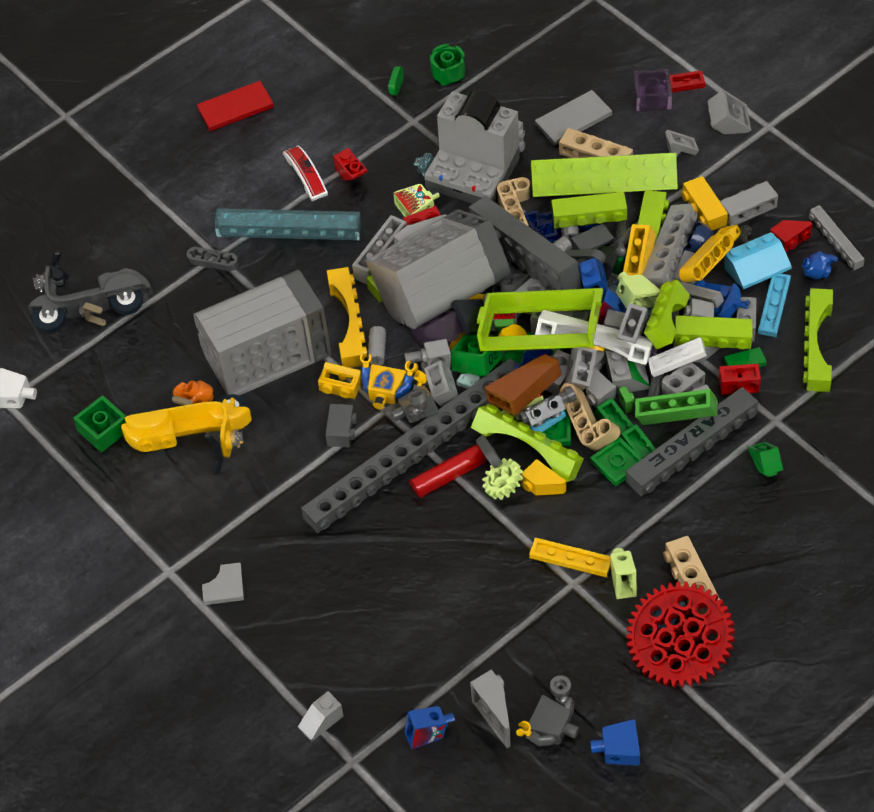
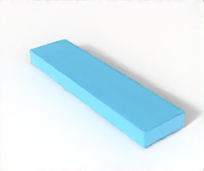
[758,274,791,337]

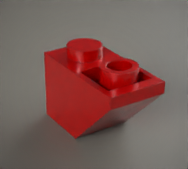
[333,148,368,181]
[770,220,812,252]

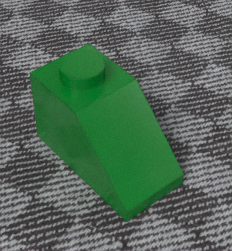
[748,441,783,477]

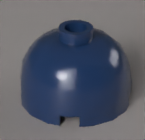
[682,221,714,254]

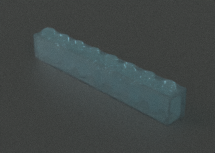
[214,208,361,240]

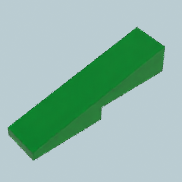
[594,398,656,459]

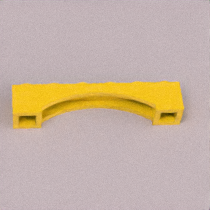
[327,267,368,368]

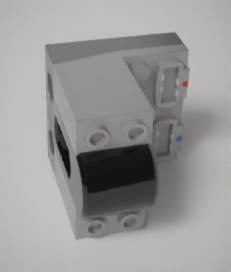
[425,90,519,204]

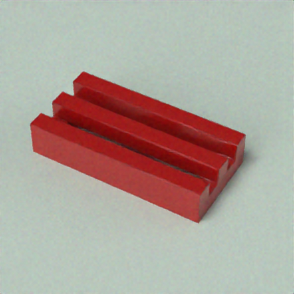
[668,70,706,93]

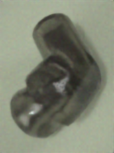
[737,225,753,245]

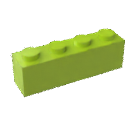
[638,190,669,245]
[551,192,627,228]
[674,316,753,349]

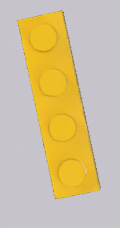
[529,538,611,577]

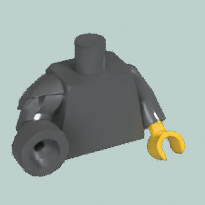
[391,370,439,423]
[516,675,580,747]

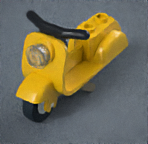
[121,394,252,475]

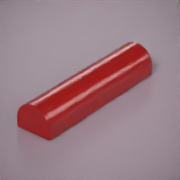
[409,444,486,498]

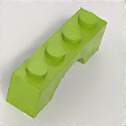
[644,279,690,349]

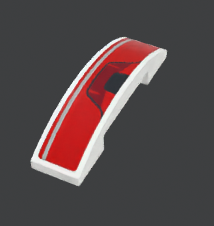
[283,146,328,201]

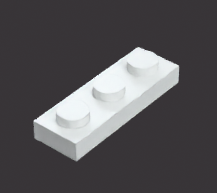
[648,337,707,377]

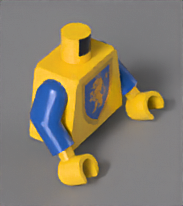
[360,353,418,410]

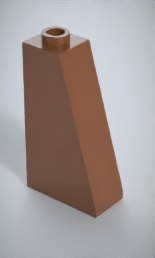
[484,354,562,416]

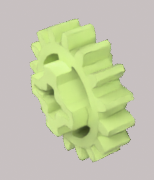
[482,458,523,500]

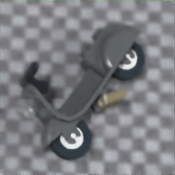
[28,250,153,333]

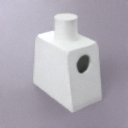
[0,368,37,408]

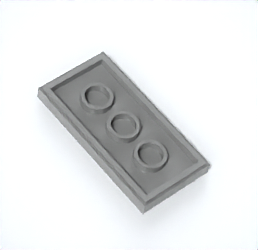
[535,90,612,146]

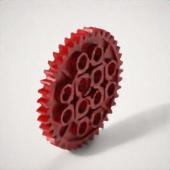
[626,581,735,688]

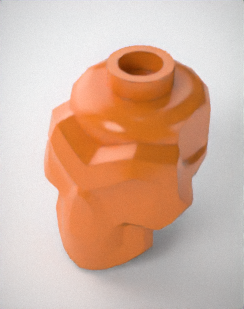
[173,380,214,404]

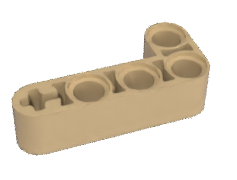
[497,177,531,227]
[560,383,620,451]

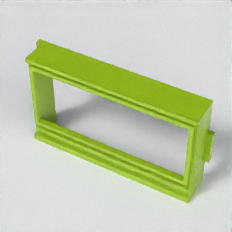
[477,288,603,351]

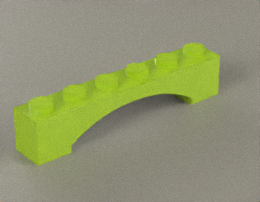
[803,288,833,392]
[471,404,584,482]

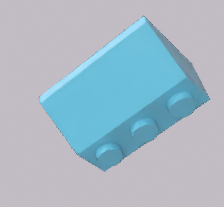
[724,232,792,289]

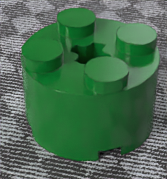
[430,44,465,86]

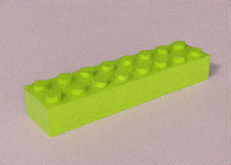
[531,152,678,197]

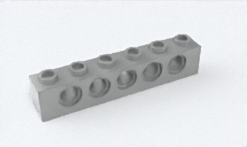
[642,204,697,290]

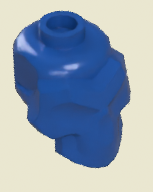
[802,251,838,280]

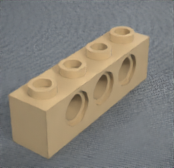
[559,128,633,158]
[663,536,720,615]

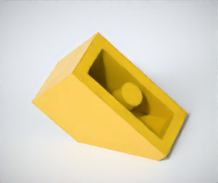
[521,459,566,495]

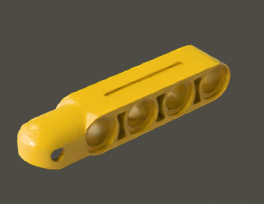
[679,225,741,283]

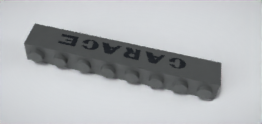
[626,387,758,497]

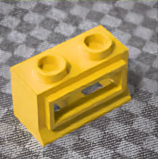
[318,362,362,399]

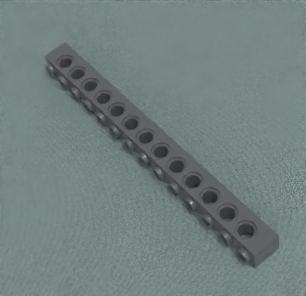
[301,358,520,533]

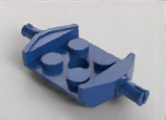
[687,279,749,318]

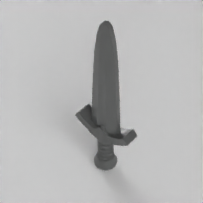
[610,220,631,257]

